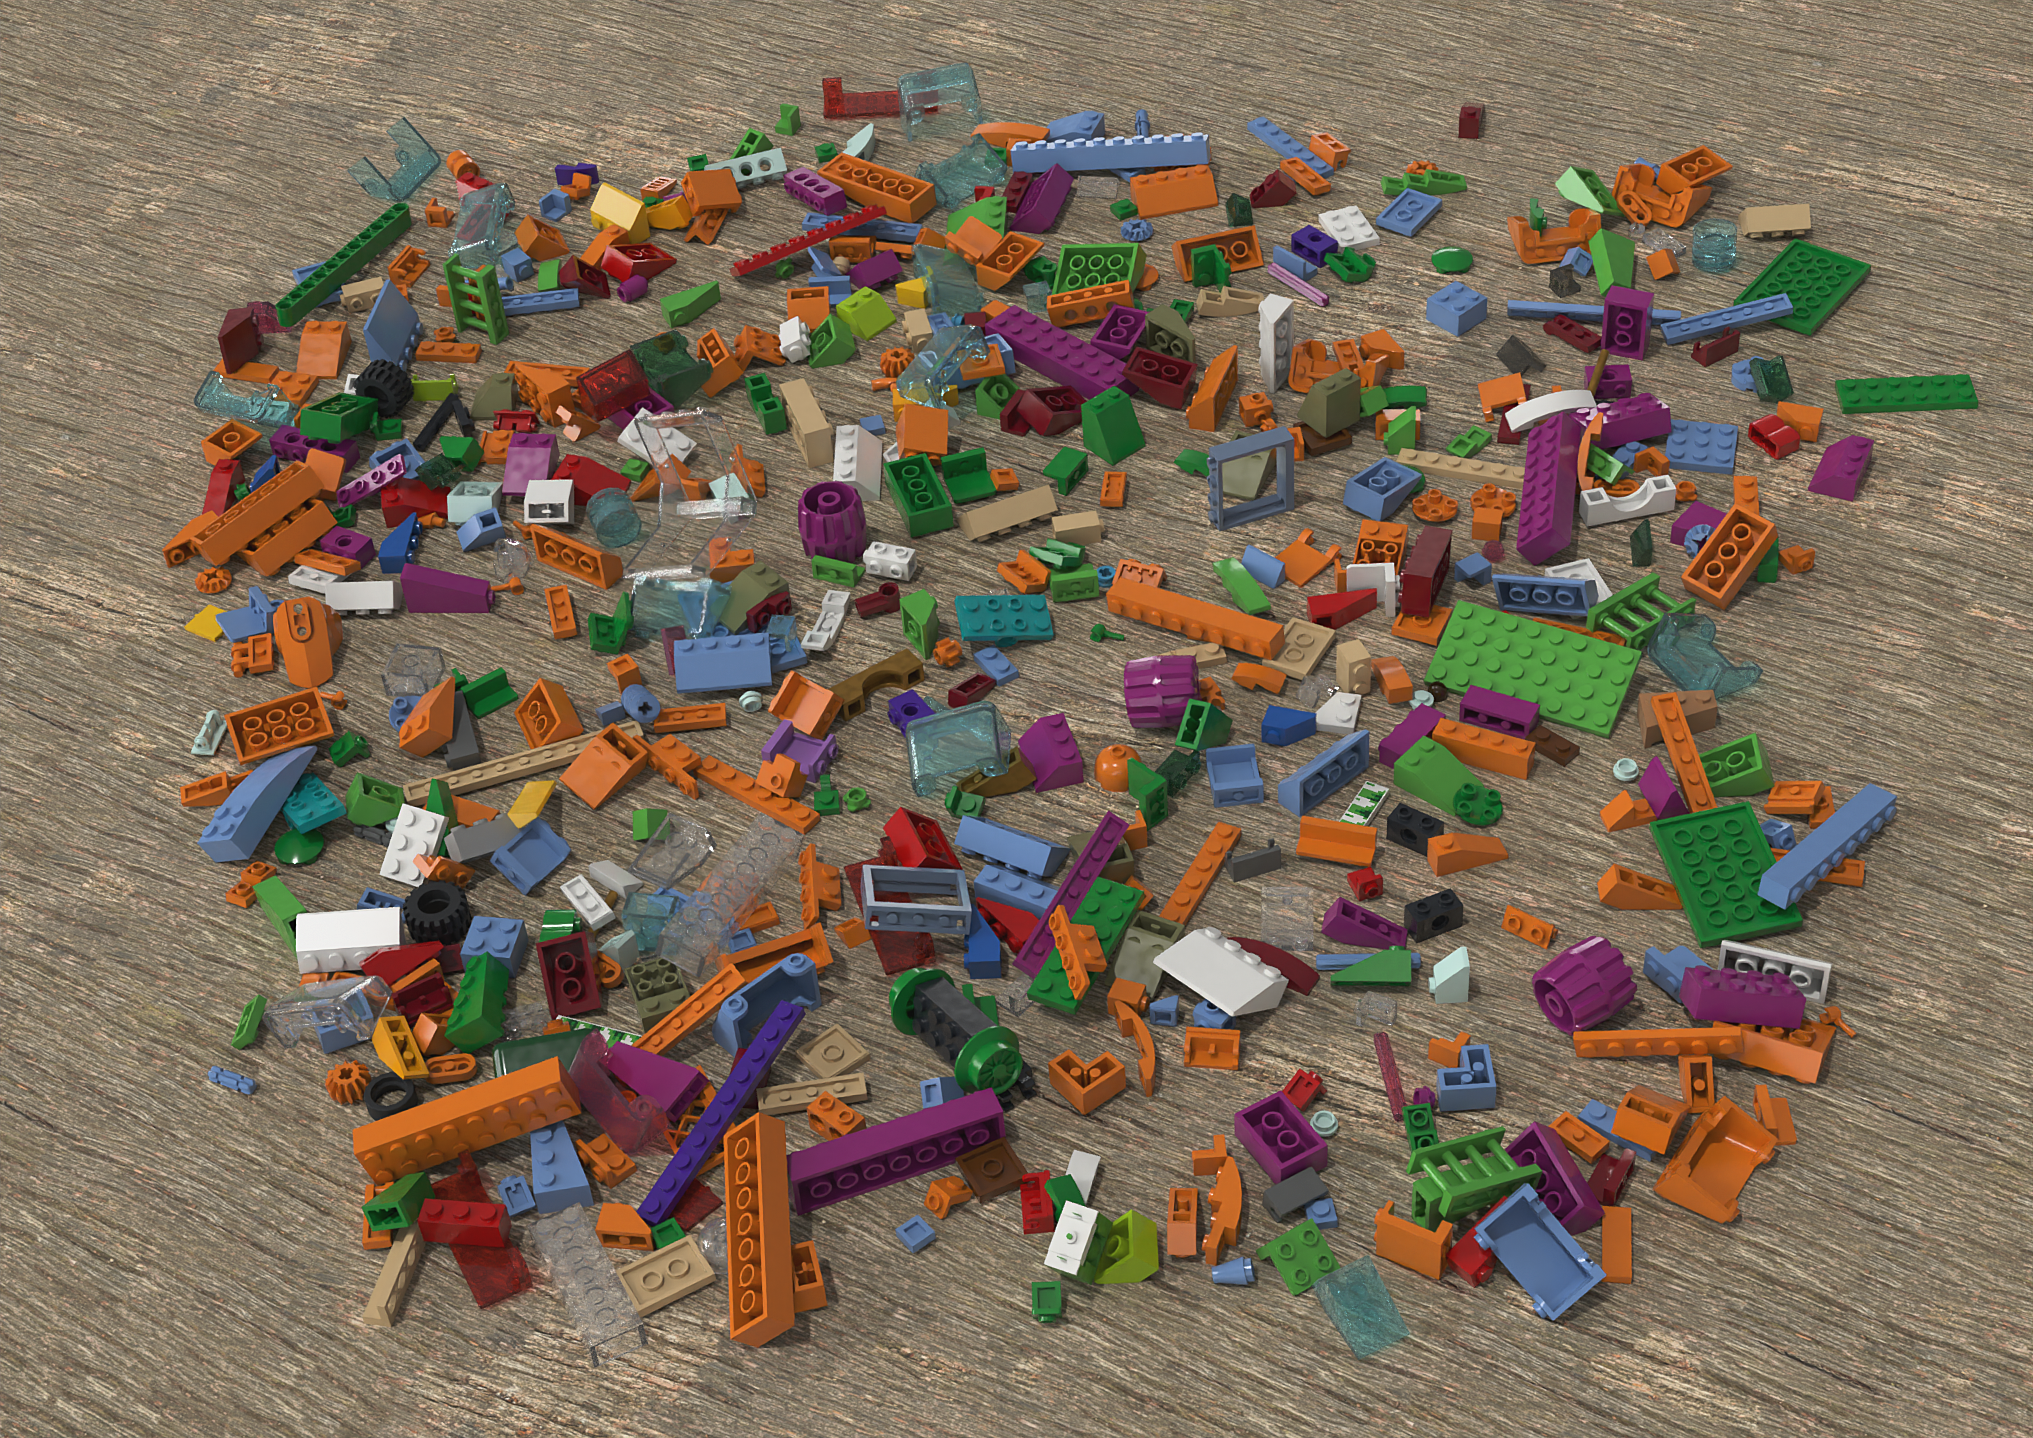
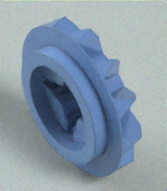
[1121,218,1153,241]
[1684,524,1716,558]

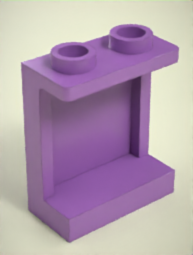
[761,719,839,783]

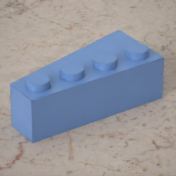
[530,1120,594,1214]

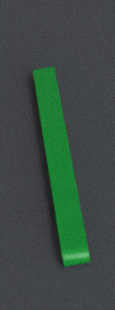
[275,203,412,327]

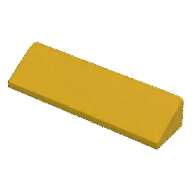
[508,780,557,829]

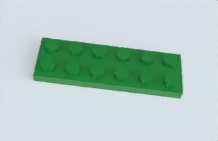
[1835,374,1979,414]
[1027,876,1145,1015]

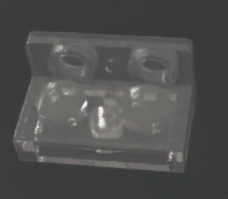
[500,1000,552,1042]

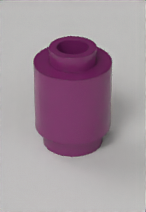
[617,275,648,302]

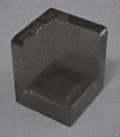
[1549,264,1581,298]

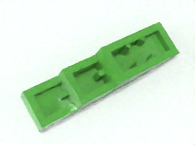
[1380,169,1467,196]
[1212,557,1271,615]

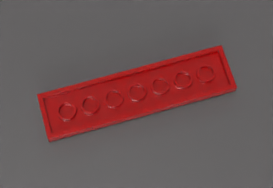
[729,204,887,276]

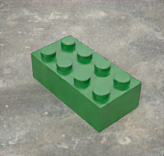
[300,392,378,444]
[883,453,954,537]

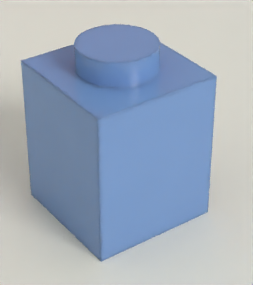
[501,248,534,282]

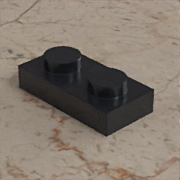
[452,399,475,438]

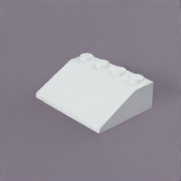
[1153,927,1289,1017]

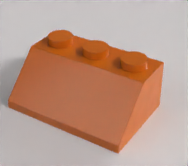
[1656,145,1733,194]
[976,231,1044,291]
[514,678,584,749]

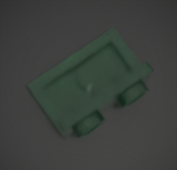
[1749,355,1794,404]
[415,453,466,491]
[1155,750,1201,797]

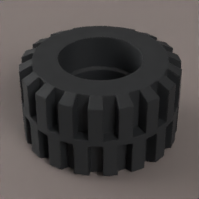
[354,359,414,418]
[403,880,472,945]

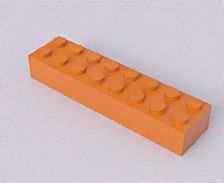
[353,1056,581,1186]
[723,1112,795,1348]

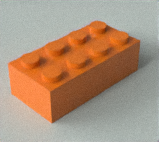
[1681,503,1778,610]

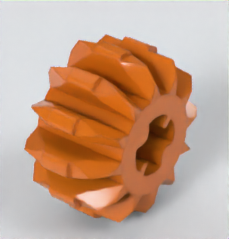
[880,346,916,380]
[325,1059,372,1105]

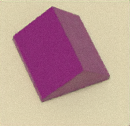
[1638,756,1690,819]

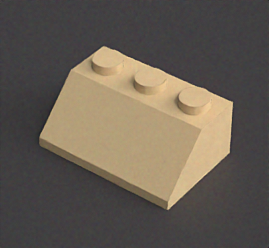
[1738,204,1811,239]

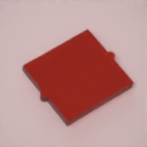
[668,1178,723,1233]

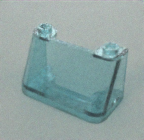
[914,133,1008,209]
[448,183,516,269]
[911,244,984,318]
[896,324,990,409]
[194,370,299,429]
[628,575,732,639]
[1647,612,1764,700]
[905,701,1011,797]

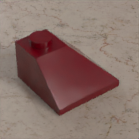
[559,255,610,299]

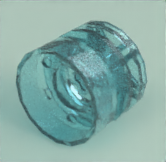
[1692,218,1737,272]
[586,488,642,548]

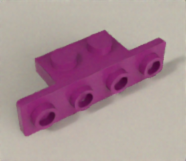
[336,454,407,508]

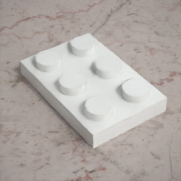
[1319,206,1380,254]
[617,407,697,466]
[1545,558,1613,620]
[379,803,449,887]

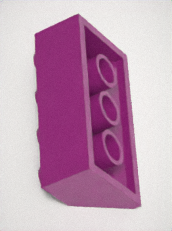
[1009,163,1074,234]
[1504,1121,1605,1236]

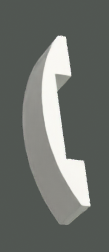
[1505,390,1597,433]
[801,590,851,651]

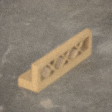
[362,1218,426,1327]

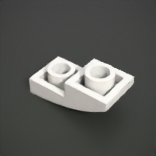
[1066,1150,1101,1206]

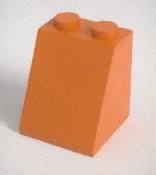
[896,403,948,466]

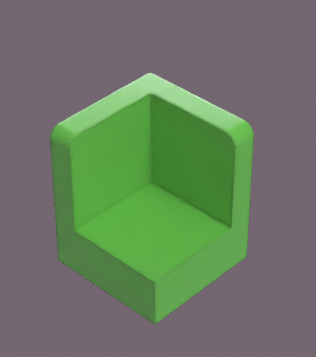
[775,103,801,136]
[633,808,668,841]

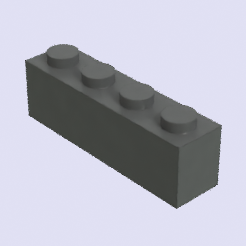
[442,690,482,771]

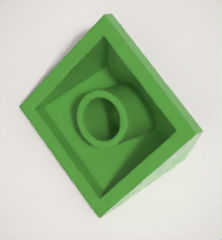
[975,374,1020,420]

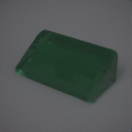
[1225,193,1253,227]
[1630,519,1653,567]

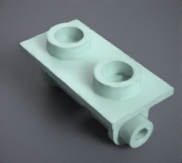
[191,710,227,755]

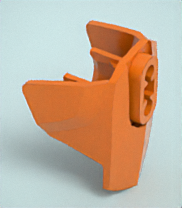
[273,596,343,688]

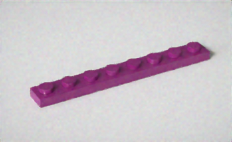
[1012,810,1129,979]

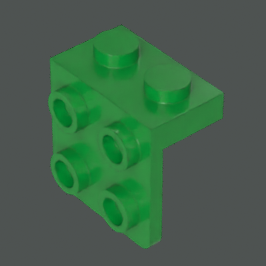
[941,447,996,504]
[588,591,634,655]

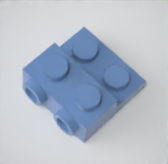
[369,438,431,480]

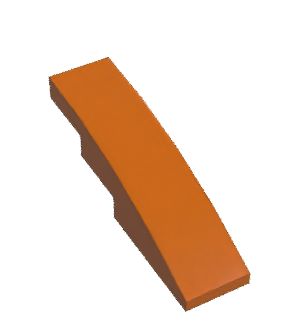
[970,122,1050,148]
[180,769,253,807]

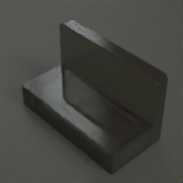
[1496,335,1546,377]

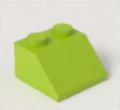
[836,286,897,341]
[1094,1209,1159,1284]

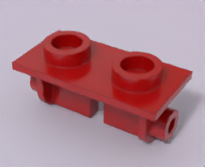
[493,409,540,433]

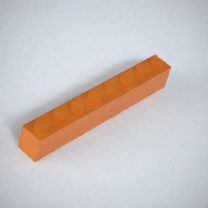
[1106,577,1285,660]

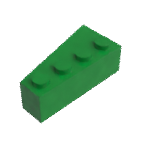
[444,951,509,1054]

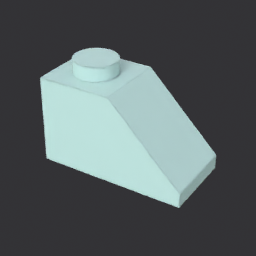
[1428,947,1470,1004]

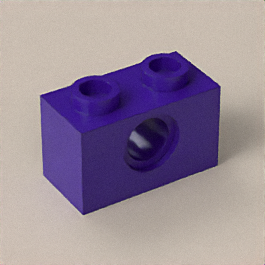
[1291,225,1338,268]
[887,689,939,745]

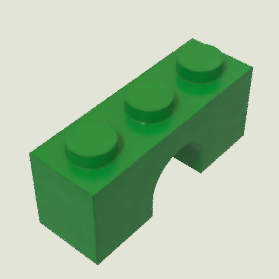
[744,373,787,435]

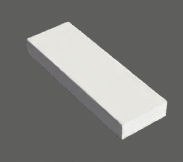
[560,874,616,931]

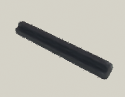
[413,393,459,451]

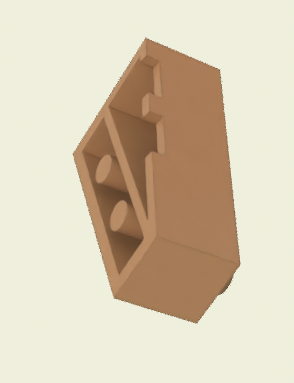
[1637,690,1718,749]

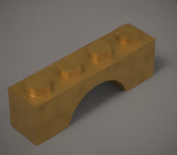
[828,648,925,722]

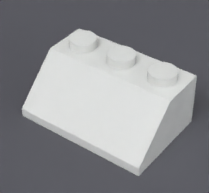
[325,581,404,615]

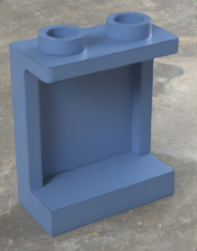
[1206,744,1264,808]
[490,817,572,896]

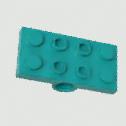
[954,595,1054,648]
[280,772,347,834]

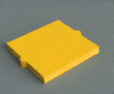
[184,604,227,642]

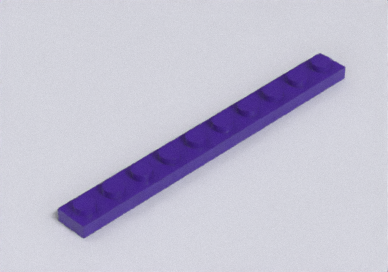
[636,1000,806,1227]

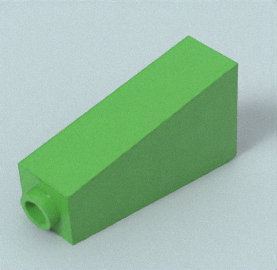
[1589,228,1635,297]
[252,875,307,960]
[1411,1156,1508,1232]

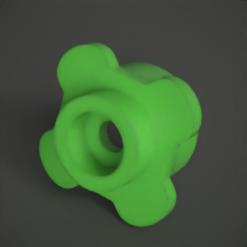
[775,257,794,278]
[843,787,871,812]

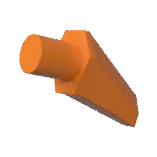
[418,512,446,529]

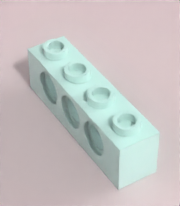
[704,148,787,189]

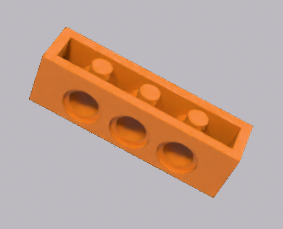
[1047,280,1135,327]

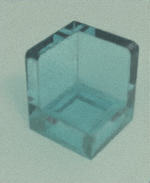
[1023,281,1052,314]
[766,615,797,652]

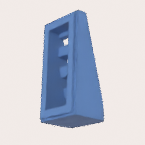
[357,887,406,923]

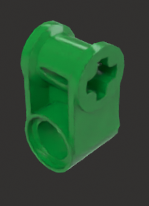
[1023,255,1057,289]

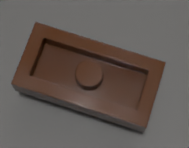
[1525,725,1580,767]

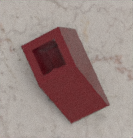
[1249,169,1297,208]

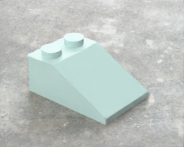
[447,481,503,526]

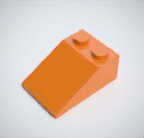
[296,321,352,379]
[399,676,455,758]

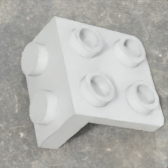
[1347,563,1400,617]

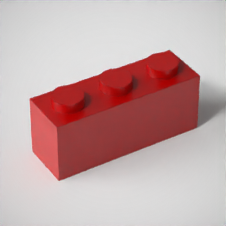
[417,1198,512,1248]

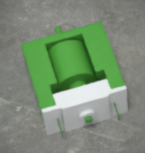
[1044,1201,1113,1285]

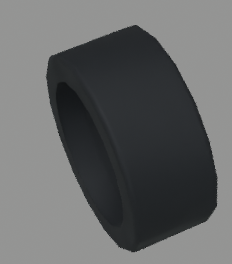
[364,1072,418,1121]

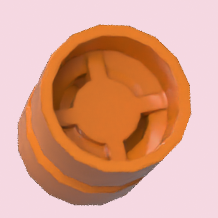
[446,150,480,179]

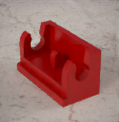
[1020,1170,1055,1235]

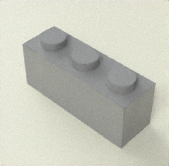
[444,812,524,864]

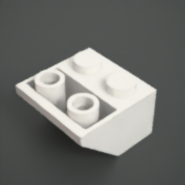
[524,480,574,525]

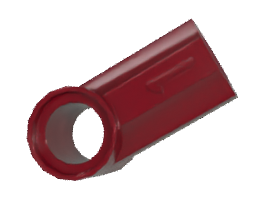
[854,582,901,618]

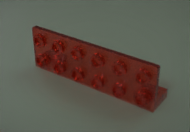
[822,71,938,119]
[844,836,936,975]
[431,1149,533,1309]

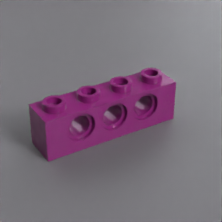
[783,167,847,216]
[269,424,361,473]

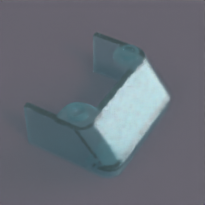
[897,63,983,142]
[347,117,441,202]

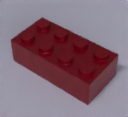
[1398,526,1453,618]

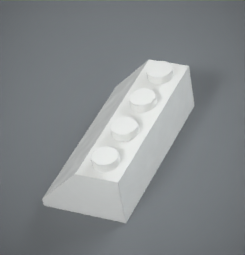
[1258,293,1294,394]
[833,425,883,501]
[296,907,406,974]
[1718,940,1833,1004]

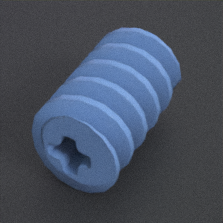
[621,684,660,723]

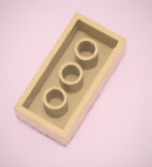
[779,378,835,468]

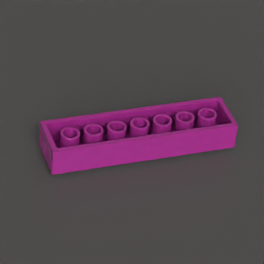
[985,305,1139,400]
[1516,411,1581,566]
[786,1087,1006,1216]

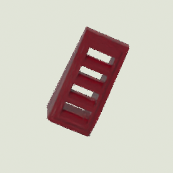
[948,672,996,713]

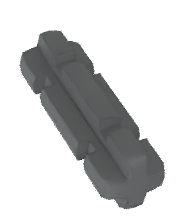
[353,824,393,847]

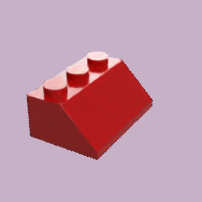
[883,807,963,870]

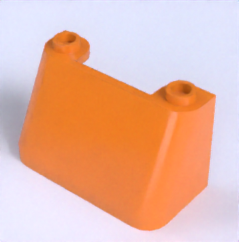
[1612,163,1712,228]
[1507,208,1601,264]
[1288,339,1390,393]
[1652,1096,1778,1224]

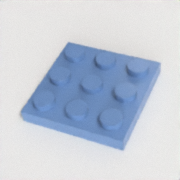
[1665,419,1738,475]

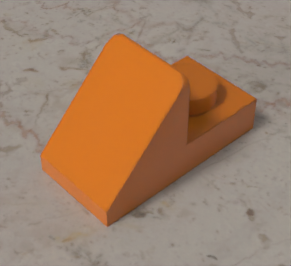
[556,405,601,442]
[678,477,712,508]
[1599,790,1657,832]

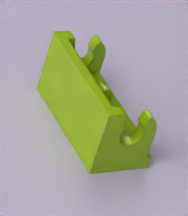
[411,374,459,401]

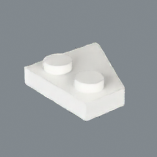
[288,565,352,594]
[1315,692,1361,734]

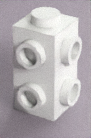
[779,316,811,363]
[863,541,917,581]

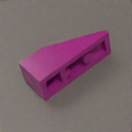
[1321,897,1408,950]

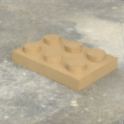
[1262,617,1336,681]
[614,1235,716,1318]

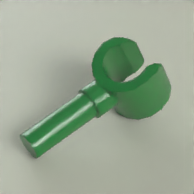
[1090,624,1124,642]

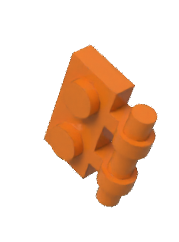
[231,633,274,678]

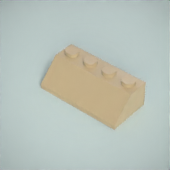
[956,484,1058,543]

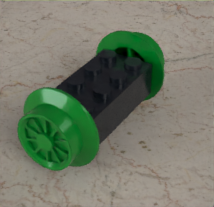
[889,968,1023,1095]

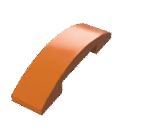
[1578,412,1603,493]
[1114,1000,1156,1097]

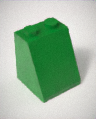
[1081,386,1146,466]

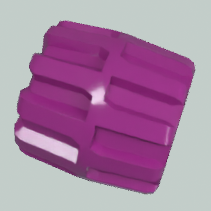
[798,480,867,564]
[1124,655,1202,728]
[1532,936,1637,1036]

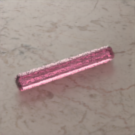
[1374,1032,1407,1122]

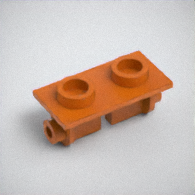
[1501,904,1558,950]

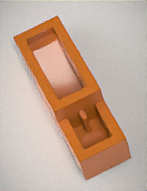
[1371,656,1413,704]

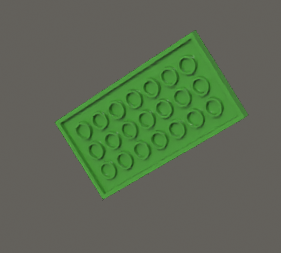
[1424,600,1642,739]

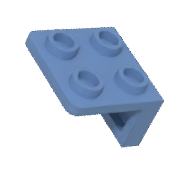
[216,586,277,643]
[1643,946,1713,1004]

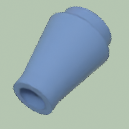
[1212,1256,1255,1285]

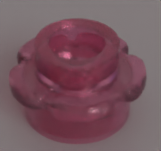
[1481,540,1505,561]

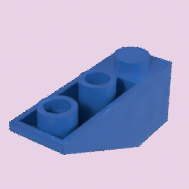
[378,512,423,574]
[964,904,1002,979]

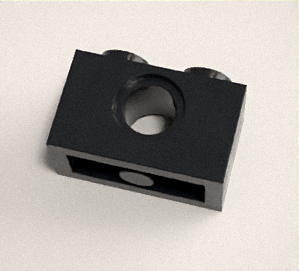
[1386,803,1444,857]
[1404,888,1464,944]

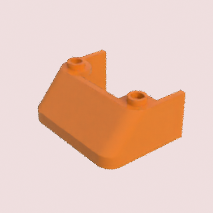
[714,922,834,983]

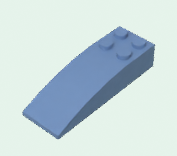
[197,746,318,862]

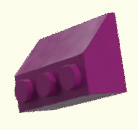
[1090,304,1149,360]
[1808,435,1874,502]
[1018,713,1084,793]

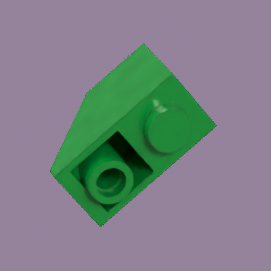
[439,436,485,472]

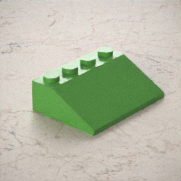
[943,196,1008,265]
[1052,243,1147,295]

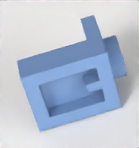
[1760,819,1797,850]
[497,1175,536,1218]

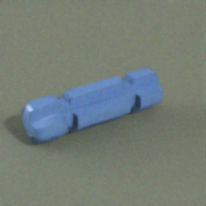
[208,1066,257,1095]

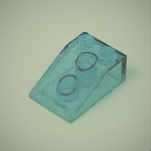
[1311,1254,1410,1360]

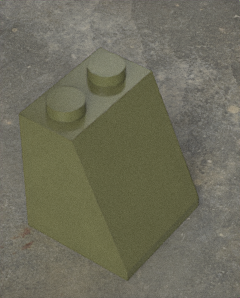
[1297,368,1361,438]

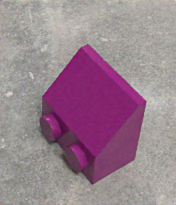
[845,249,903,290]

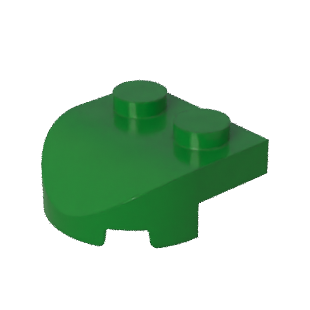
[1324,247,1376,283]
[1029,538,1086,570]

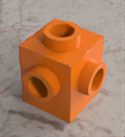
[1239,392,1274,427]

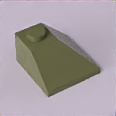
[470,373,518,421]

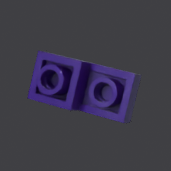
[555,163,599,186]

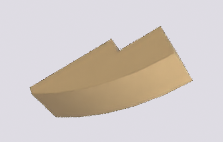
[1196,286,1264,317]

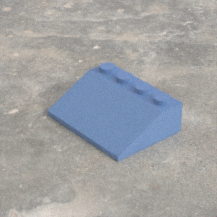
[363,280,423,372]

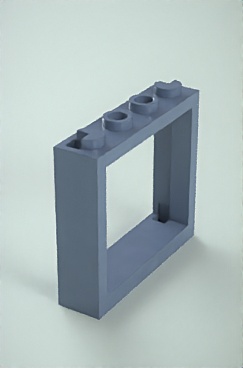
[1207,426,1294,532]
[860,865,972,935]

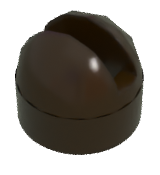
[1428,681,1447,702]

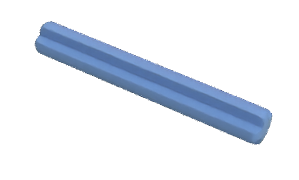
[1316,953,1421,970]

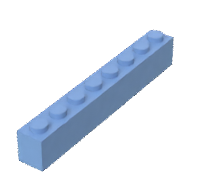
[1758,783,1897,909]

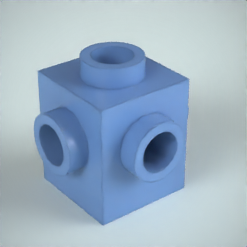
[1193,998,1236,1030]

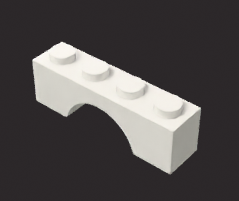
[1579,475,1676,526]

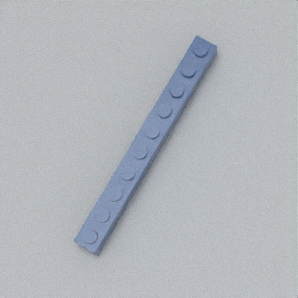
[1011,132,1211,173]

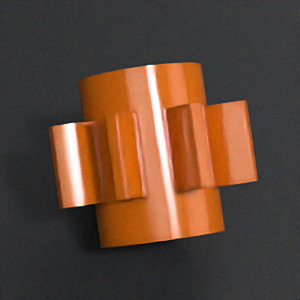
[933,637,962,668]

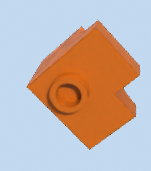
[755,754,808,797]

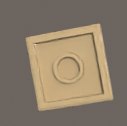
[795,1023,870,1079]

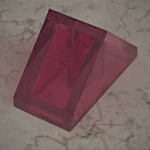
[660,625,686,676]

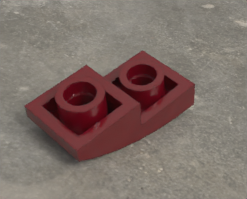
[746,591,792,633]

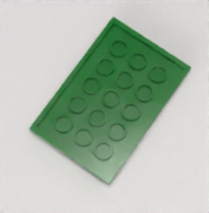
[1733,238,1871,336]
[1649,801,1803,949]

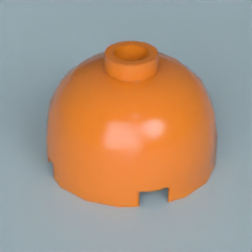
[1094,744,1142,792]

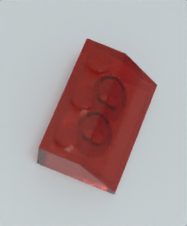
[576,349,650,423]

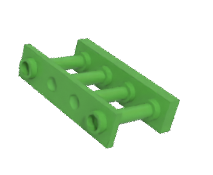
[442,253,509,345]
[1586,572,1696,650]
[1406,1126,1543,1217]

